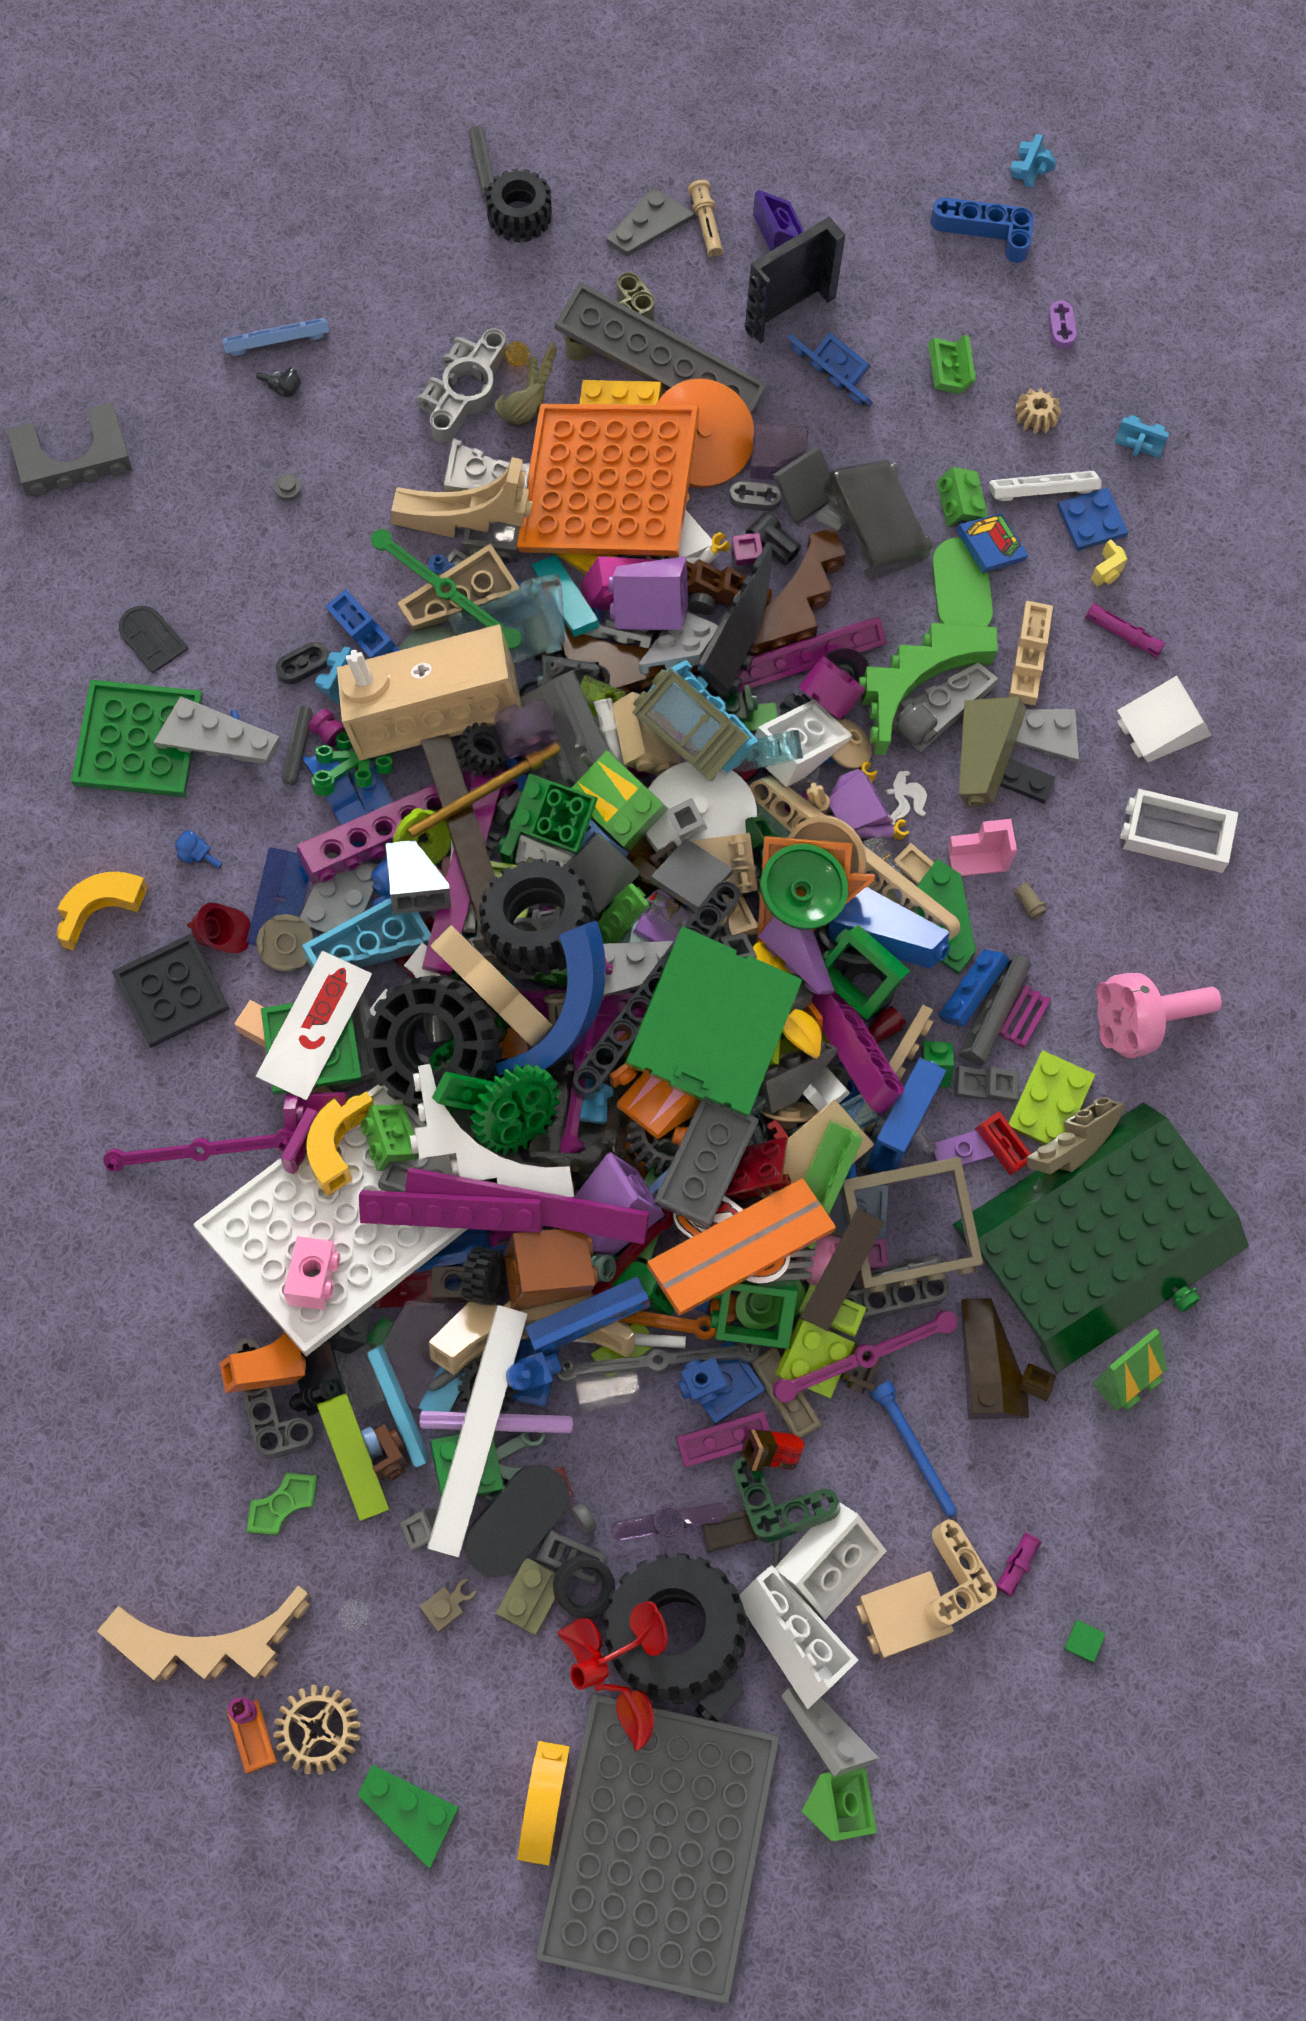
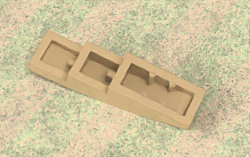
[1009,601,1053,706]

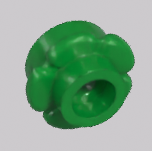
[1172,1286,1201,1313]

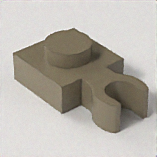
[419,1579,477,1632]

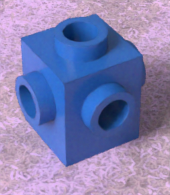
[677,1357,727,1406]

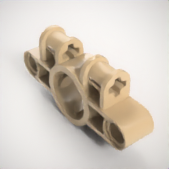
[430,925,554,1048]

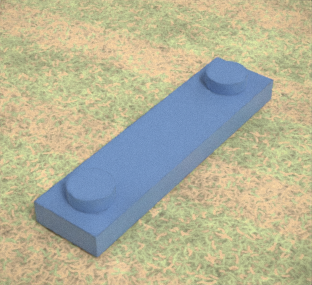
[222,318,329,356]

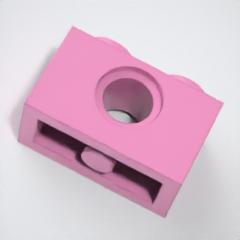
[283,1236,340,1310]

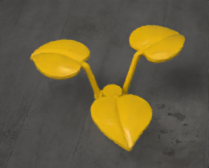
[753,942,822,1059]

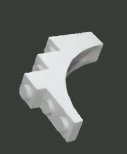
[410,1064,574,1197]

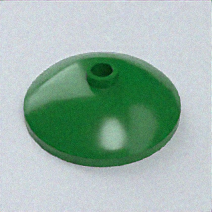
[760,844,848,930]

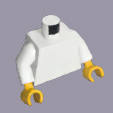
[646,493,731,564]

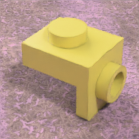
[1091,540,1128,587]

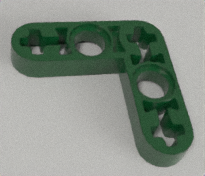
[733,1457,840,1543]

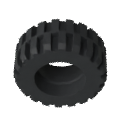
[479,859,597,976]

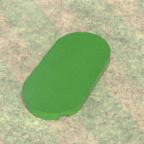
[932,537,993,627]

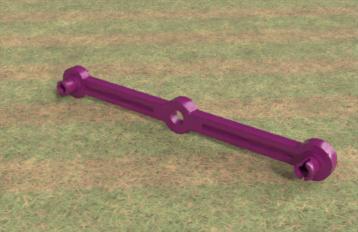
[560,958,613,1156]
[103,1128,294,1171]
[773,1310,958,1403]

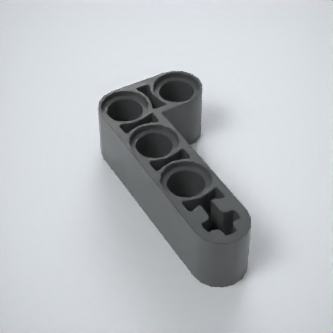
[233,1338,316,1459]

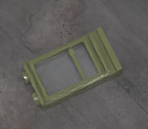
[632,668,750,782]

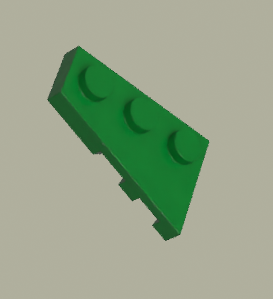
[358,1765,459,1869]

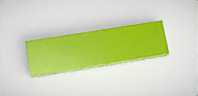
[317,1393,389,1521]

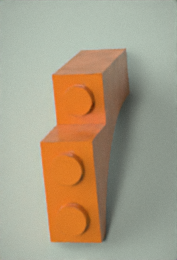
[219,1332,306,1393]

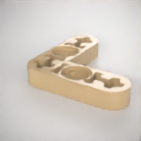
[925,1519,997,1630]

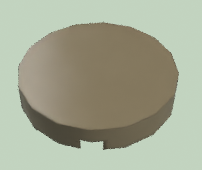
[256,914,314,972]

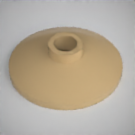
[831,718,872,769]
[759,1101,819,1129]

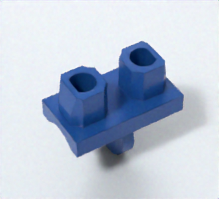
[506,1352,561,1393]

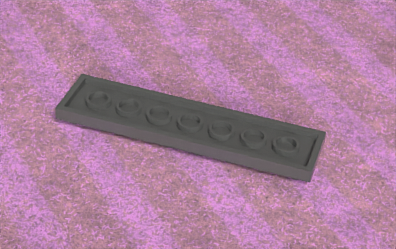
[554,282,767,413]

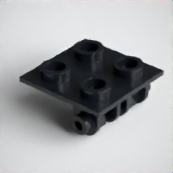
[289,1341,346,1416]

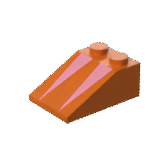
[617,1070,701,1139]

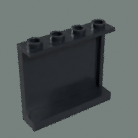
[744,217,845,344]

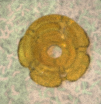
[504,341,530,367]

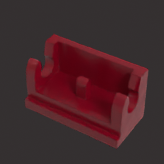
[374,1270,435,1308]

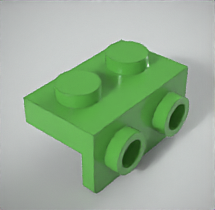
[928,335,976,394]
[937,467,988,527]

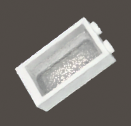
[1120,789,1238,873]

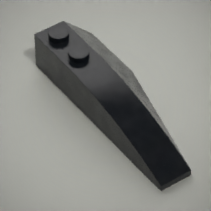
[698,542,772,702]

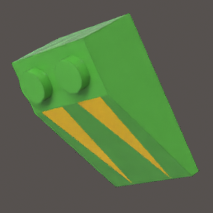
[572,750,669,851]
[1093,1328,1167,1412]

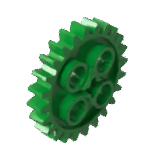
[470,1064,561,1155]

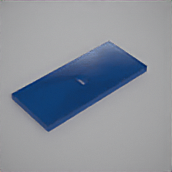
[246,847,309,945]

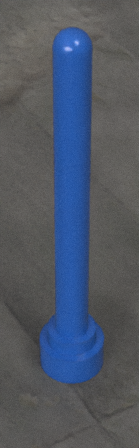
[869,1380,957,1517]

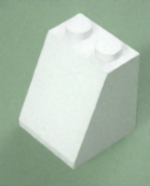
[1117,676,1212,762]

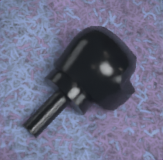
[256,367,302,397]

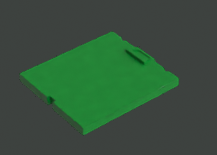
[625,926,803,1117]

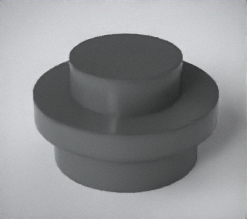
[274,474,302,500]

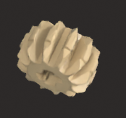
[1015,387,1061,435]

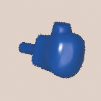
[175,830,222,869]

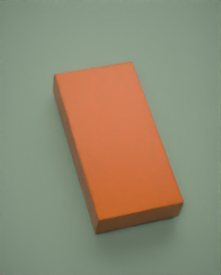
[227,1700,277,1774]

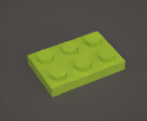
[1009,1050,1096,1145]

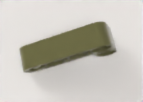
[565,272,655,361]

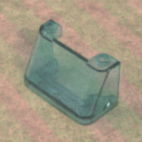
[448,574,565,665]

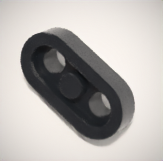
[276,642,329,684]

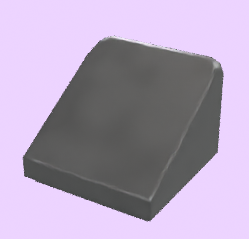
[400,1508,437,1552]

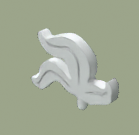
[886,771,927,826]

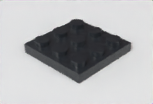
[112,933,230,1048]

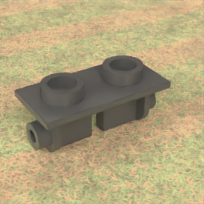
[542,655,599,686]

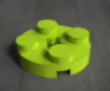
[392,808,452,864]

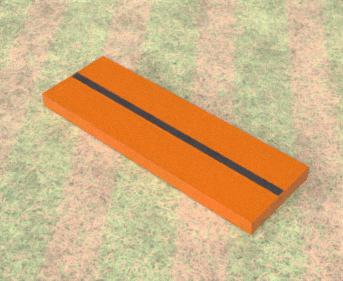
[646,1178,836,1316]

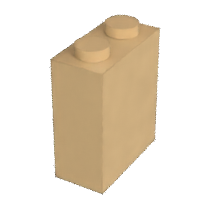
[613,692,681,777]
[855,1571,954,1660]

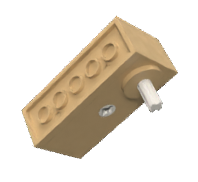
[337,624,523,761]

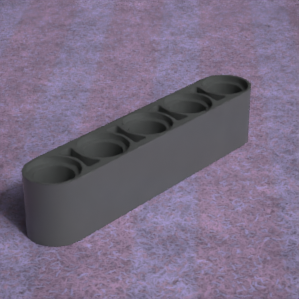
[804,1276,949,1329]

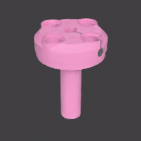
[1096,973,1222,1058]

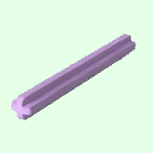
[419,1411,573,1434]

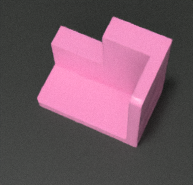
[947,819,1017,877]

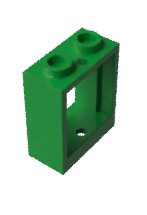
[822,924,910,1020]
[710,1280,798,1349]

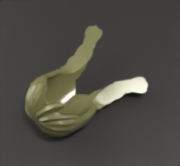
[495,342,557,426]

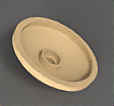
[788,815,866,873]

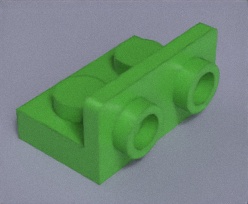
[361,1104,419,1171]

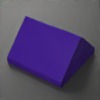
[753,190,804,251]

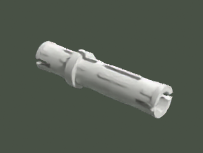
[593,698,628,769]

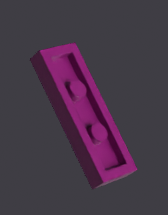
[675,1410,770,1468]

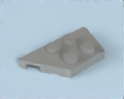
[638,612,718,674]

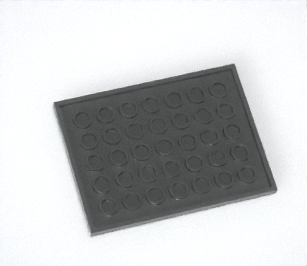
[535,1694,779,2004]

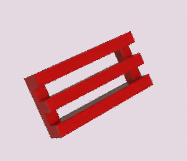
[975,1111,1031,1176]
[767,1119,789,1140]

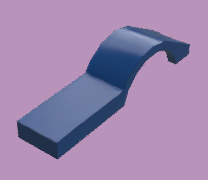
[302,754,379,847]

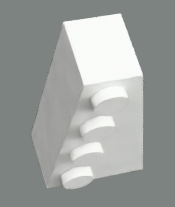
[739,1565,858,1710]

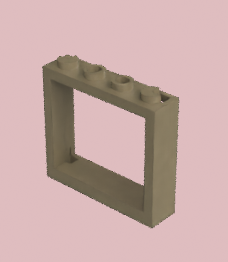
[840,1157,983,1293]

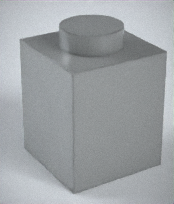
[666,798,708,841]

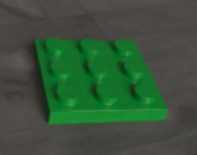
[260,1003,362,1095]

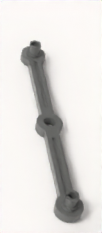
[555,1343,760,1384]

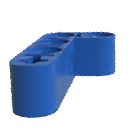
[930,198,1034,263]

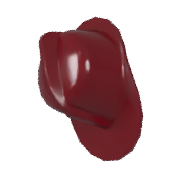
[187,902,253,953]

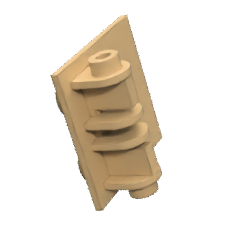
[693,833,757,893]

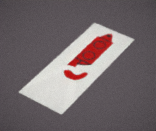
[256,951,372,1100]

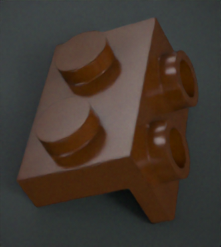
[372,1424,409,1481]

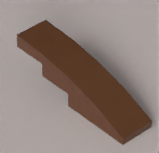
[664,556,772,606]

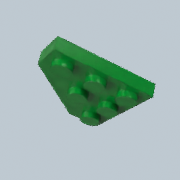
[917,858,976,975]

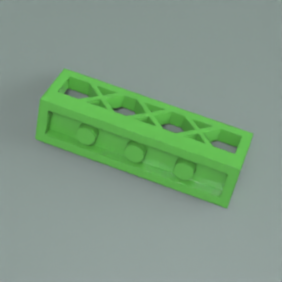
[804,1120,863,1249]

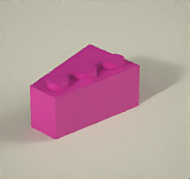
[580,556,656,611]

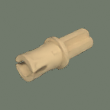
[806,783,831,816]

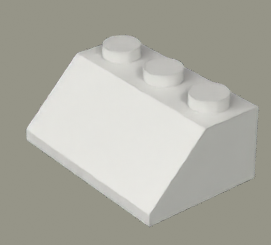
[775,1503,886,1620]

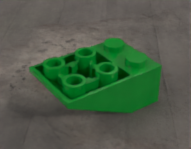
[510,773,598,853]

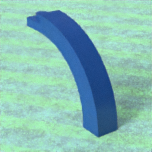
[495,920,606,1076]

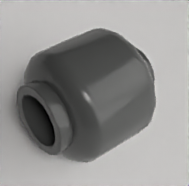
[896,703,938,745]

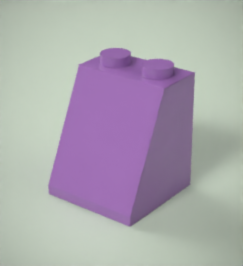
[609,557,688,630]
[574,1152,665,1256]

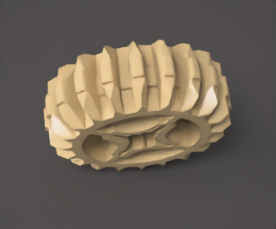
[274,1685,361,1775]

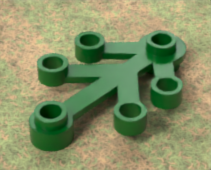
[311,732,396,796]

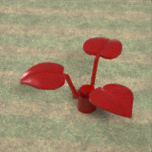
[557,1601,668,1751]

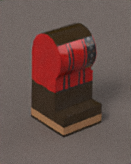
[741,1429,805,1471]

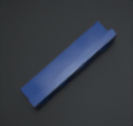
[525,1276,651,1354]

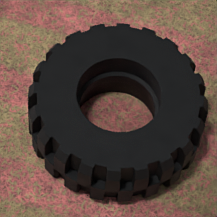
[365,975,503,1109]
[603,1553,748,1705]

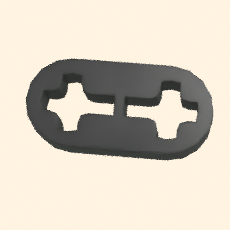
[730,481,781,511]

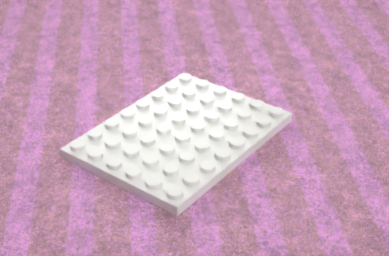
[193,1084,467,1356]

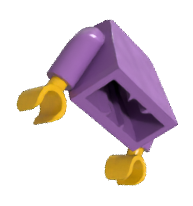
[829,761,910,840]

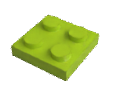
[775,1318,855,1399]

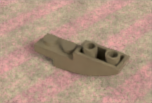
[1026,1097,1125,1174]

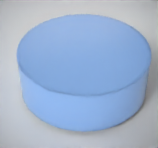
[361,1427,382,1460]

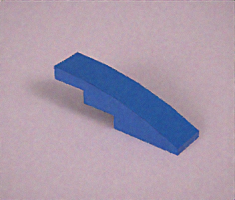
[325,589,401,658]

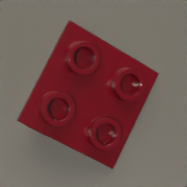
[726,1137,791,1200]

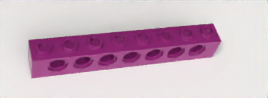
[297,766,517,885]

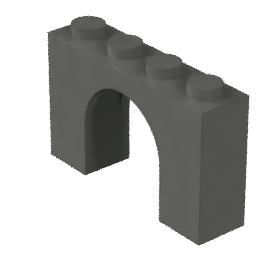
[7,402,132,496]

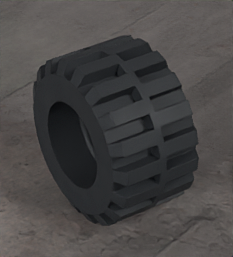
[486,168,552,242]

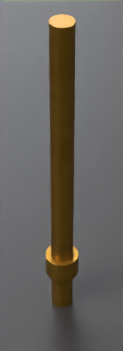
[407,742,562,838]

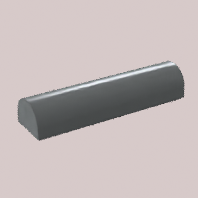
[959,954,1031,1066]

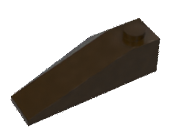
[961,1298,1029,1419]

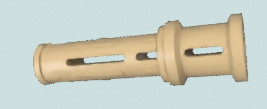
[688,180,724,257]

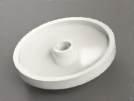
[645,762,757,856]

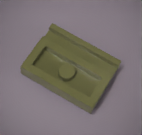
[496,1558,556,1636]

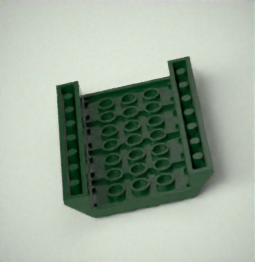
[952,1102,1249,1373]

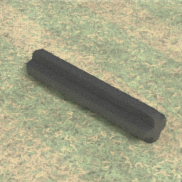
[469,125,494,194]
[281,706,313,785]

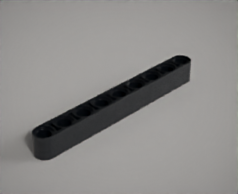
[573,881,739,1101]

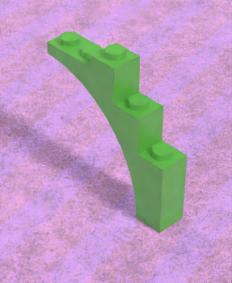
[858,623,998,755]

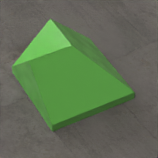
[802,1767,877,1841]

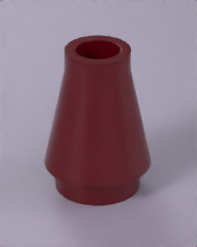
[868,1006,906,1044]

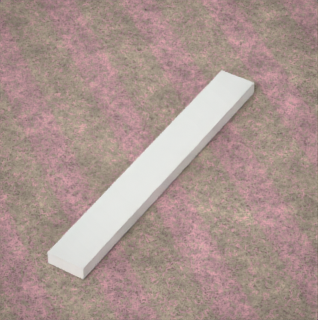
[427,1305,527,1557]

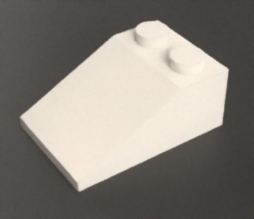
[750,699,853,787]

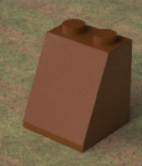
[503,1229,598,1311]

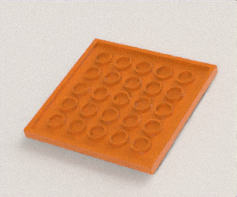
[517,404,700,556]

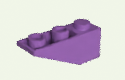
[758,917,834,995]

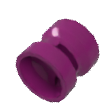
[308,708,346,747]

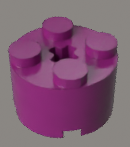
[798,656,866,720]

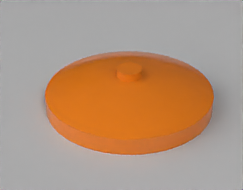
[656,379,755,488]

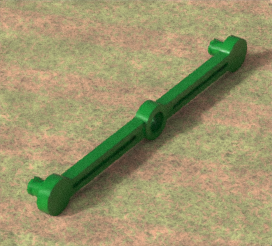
[371,529,522,650]

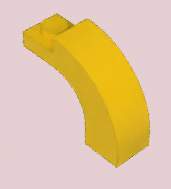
[57,872,148,950]
[307,1091,374,1196]
[517,1741,570,1866]

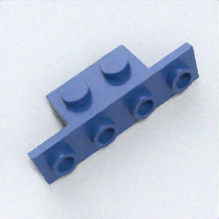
[787,332,873,407]

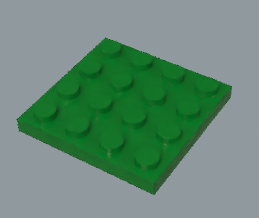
[71,680,203,797]

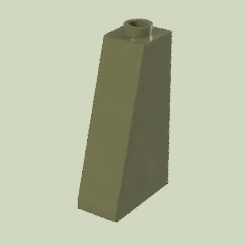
[959,697,1026,807]

